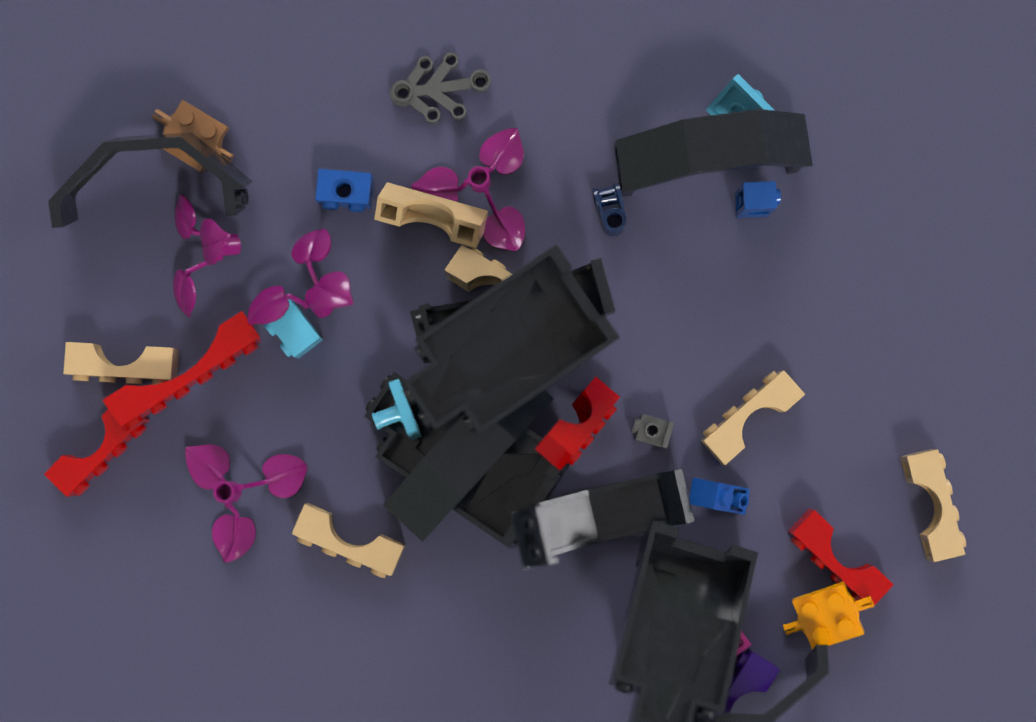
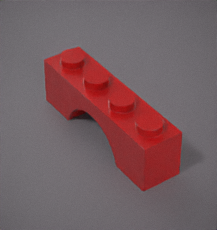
[535,377,620,470]
[44,409,150,497]
[787,509,894,608]

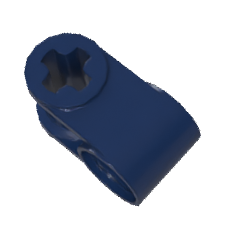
[592,183,627,237]

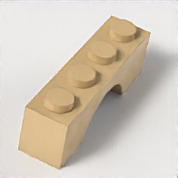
[374,182,488,248]
[445,245,512,292]
[63,342,179,385]
[701,370,805,465]
[900,449,966,562]
[292,503,406,578]

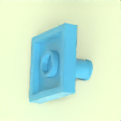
[706,74,775,115]
[372,379,422,440]

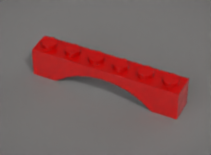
[102,311,261,430]

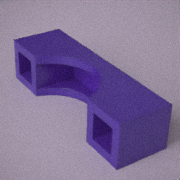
[724,648,780,713]

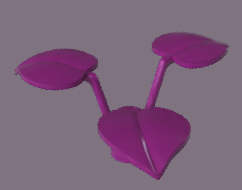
[411,128,525,252]
[173,194,241,317]
[248,228,353,325]
[185,444,308,563]

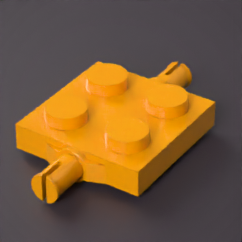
[783,581,874,649]

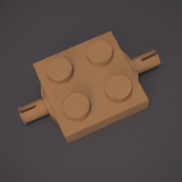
[152,100,234,173]

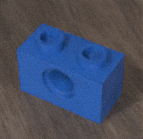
[315,169,374,212]
[735,181,781,218]

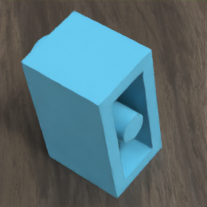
[263,300,323,359]

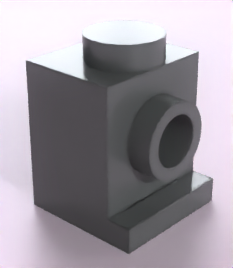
[631,414,674,449]

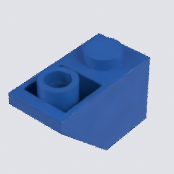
[689,478,750,515]

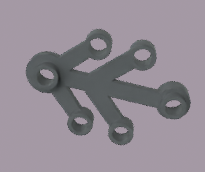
[390,52,491,125]

